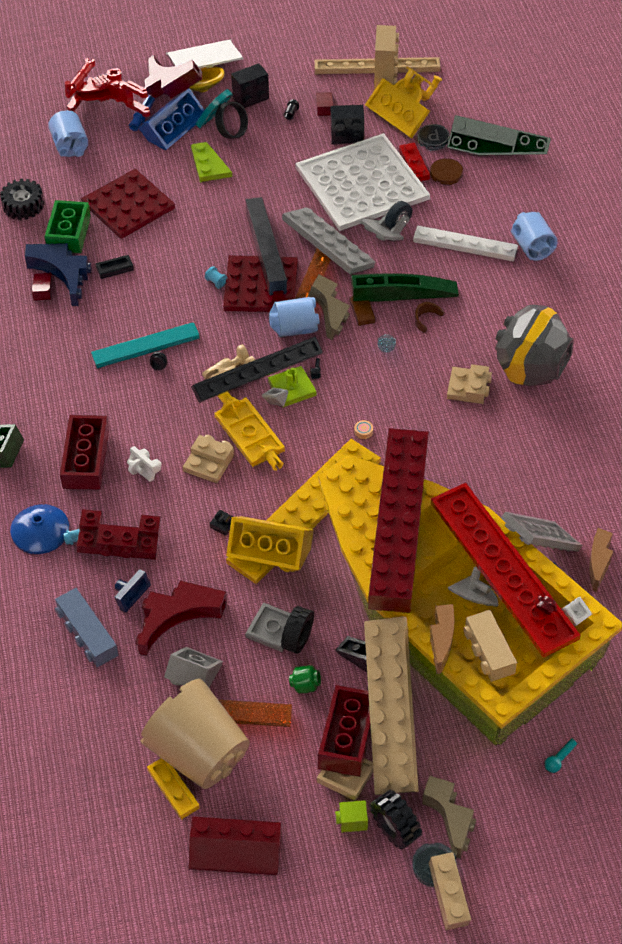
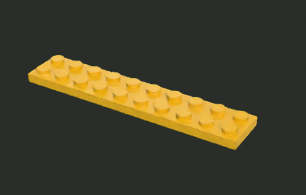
[226,439,381,584]

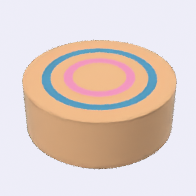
[354,420,373,439]

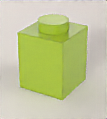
[335,800,368,833]

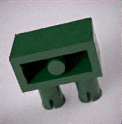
[0,424,24,468]

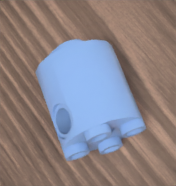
[48,110,88,157]
[511,212,558,261]
[269,297,320,338]

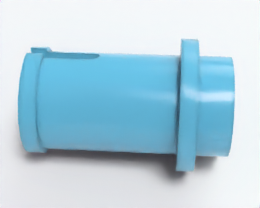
[63,529,80,545]

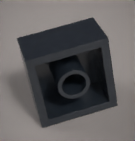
[231,63,269,108]
[330,105,364,144]

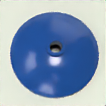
[10,504,69,554]

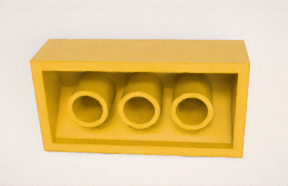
[226,516,314,570]

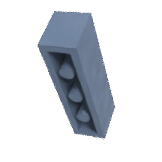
[54,588,119,667]

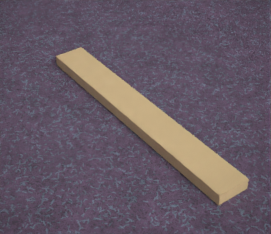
[315,57,440,74]

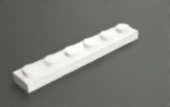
[413,225,518,261]

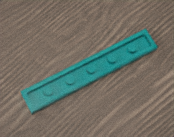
[91,322,200,369]

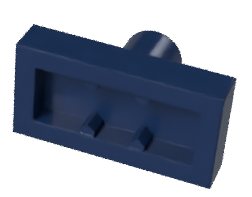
[114,569,151,613]

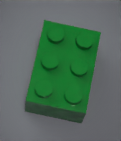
[45,200,91,253]

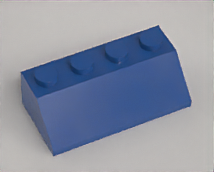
[138,88,205,150]

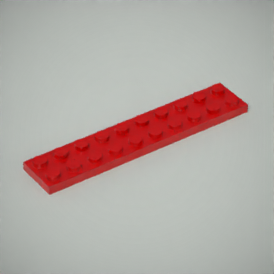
[430,482,581,658]

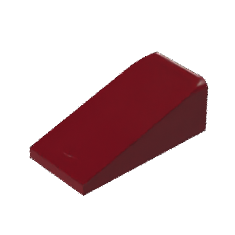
[316,92,333,116]
[32,273,52,301]

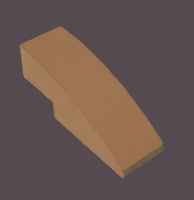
[589,528,613,592]
[430,604,454,674]

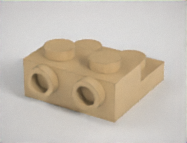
[447,364,492,404]
[183,435,234,483]

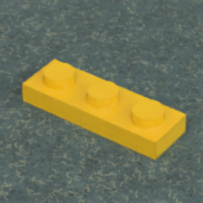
[147,758,200,820]

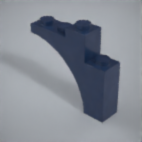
[25,243,92,306]

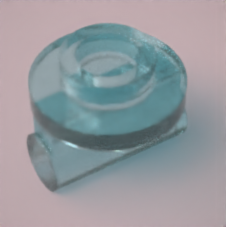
[378,334,396,352]

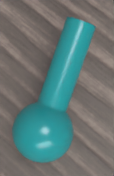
[544,738,578,773]

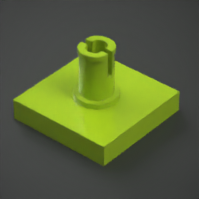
[268,366,316,407]

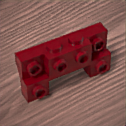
[77,509,161,560]

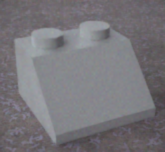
[164,647,223,687]

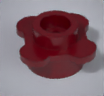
[536,596,557,615]

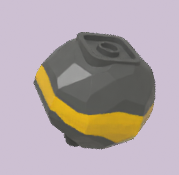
[495,305,574,386]

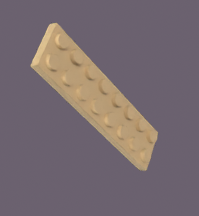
[364,616,419,795]

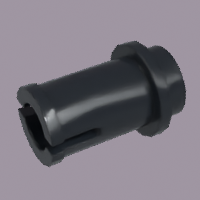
[284,99,300,120]

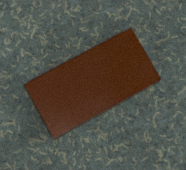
[349,296,376,326]

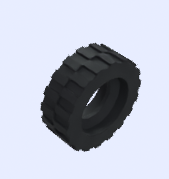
[281,606,314,654]

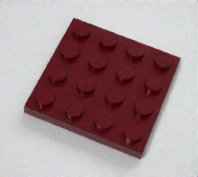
[81,168,175,239]
[223,255,298,312]

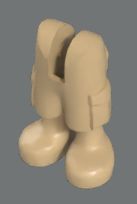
[202,344,255,380]

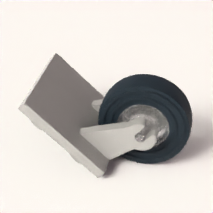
[359,201,412,241]

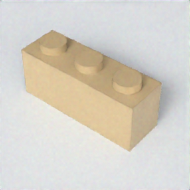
[463,610,517,682]
[429,852,471,931]

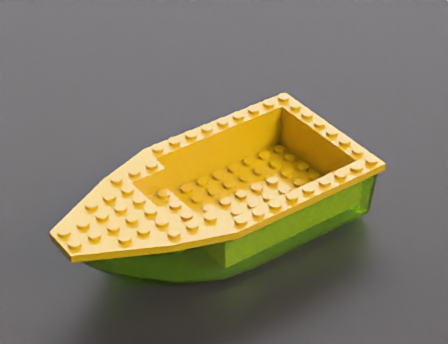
[318,455,622,746]

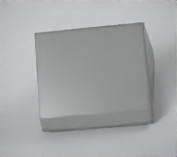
[262,388,288,406]

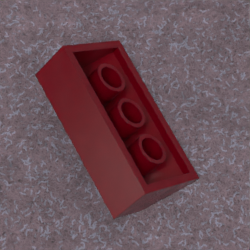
[188,816,282,875]

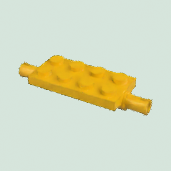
[214,392,285,471]

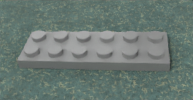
[282,208,375,274]
[501,512,583,552]

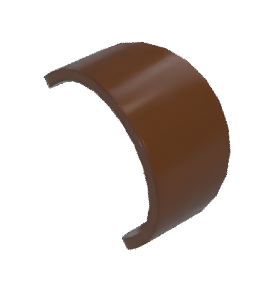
[415,302,444,333]

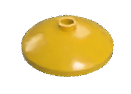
[189,66,225,92]

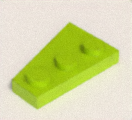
[191,142,232,182]

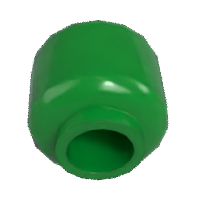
[289,665,321,694]

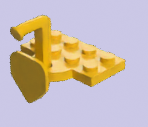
[365,66,442,138]

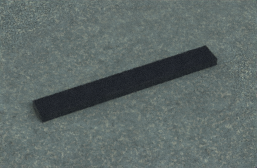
[191,337,323,403]

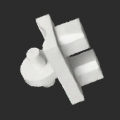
[127,446,162,482]

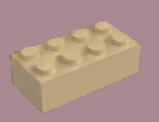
[374,25,399,90]

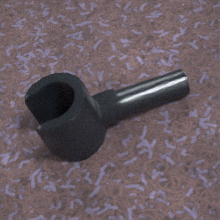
[310,358,321,379]

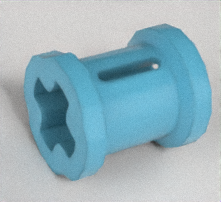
[204,266,227,289]

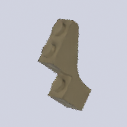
[308,274,350,340]
[422,775,477,859]

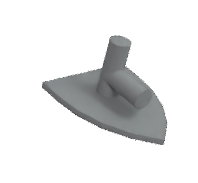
[448,567,498,607]

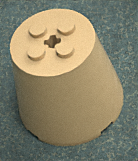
[140,679,250,789]

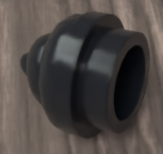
[150,352,168,370]

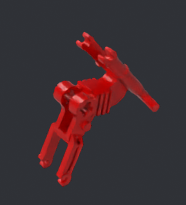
[64,58,151,117]

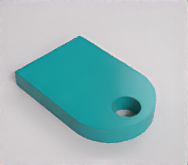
[196,89,233,129]

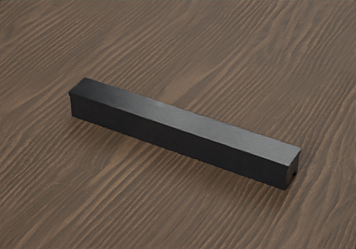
[245,197,287,296]

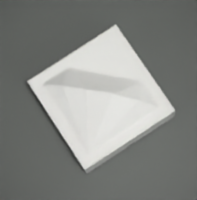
[562,597,592,627]

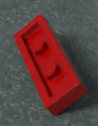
[399,142,430,182]

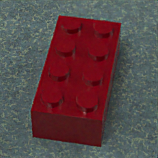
[60,415,109,490]
[318,685,371,777]

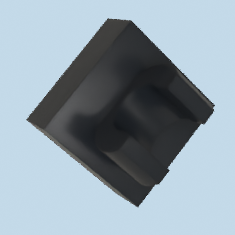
[210,510,233,536]

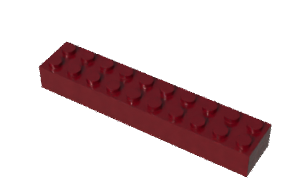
[368,428,429,613]

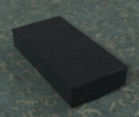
[95,255,134,279]

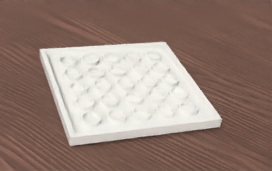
[296,133,430,231]

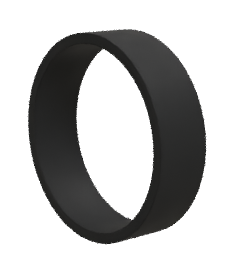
[215,102,248,139]

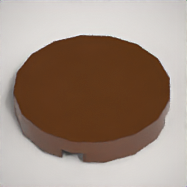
[430,158,463,185]

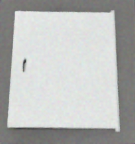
[166,39,243,68]

